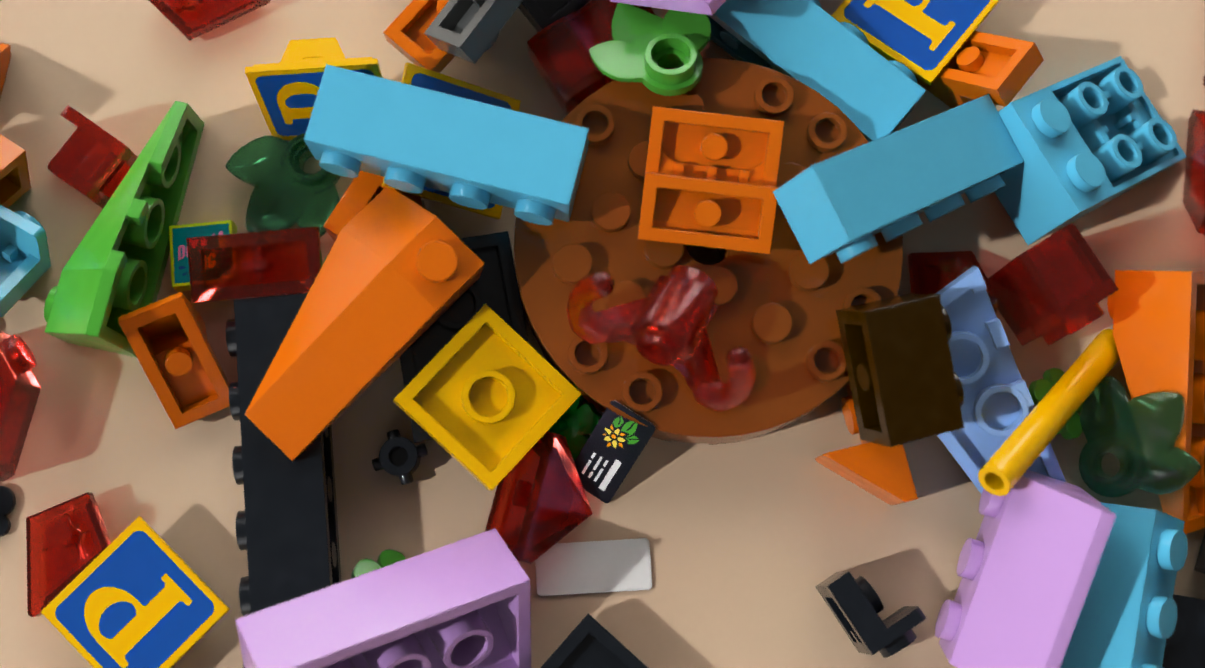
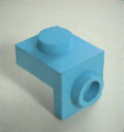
[0,205,51,317]

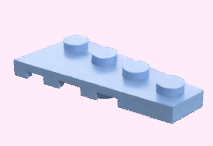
[935,265,1066,494]

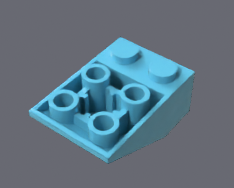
[995,56,1187,245]

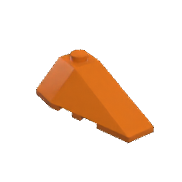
[244,187,485,462]
[1107,270,1205,534]

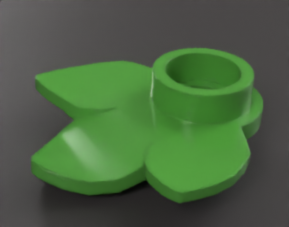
[589,3,711,96]

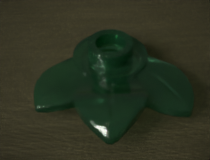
[226,133,341,241]
[1079,376,1201,497]

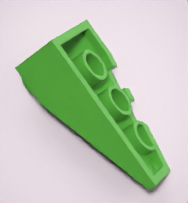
[44,101,205,358]

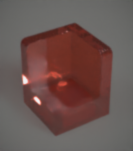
[48,105,138,209]

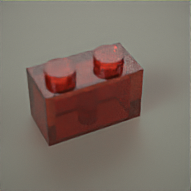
[984,222,1119,346]

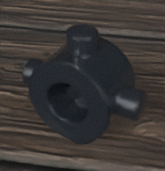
[372,429,428,485]

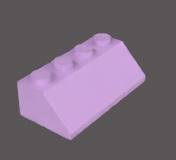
[235,528,531,668]

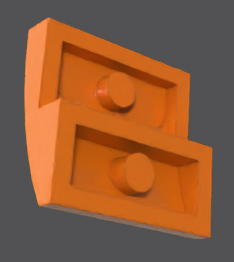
[638,106,784,254]

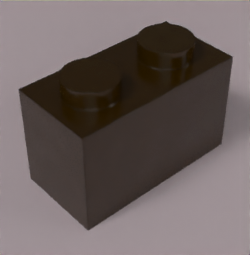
[836,293,964,447]

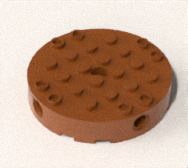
[514,58,903,445]

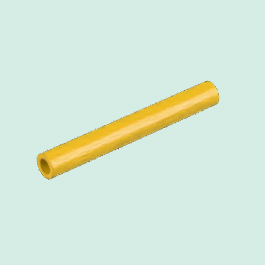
[978,329,1120,496]

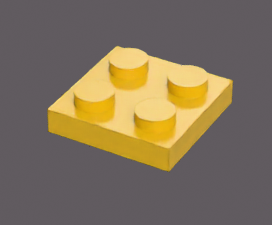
[394,304,582,492]

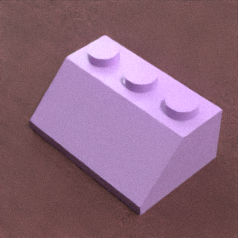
[935,470,1116,668]

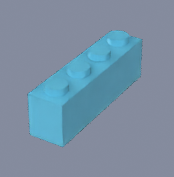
[707,0,926,142]
[304,64,589,225]
[773,94,1024,264]
[1060,502,1188,668]

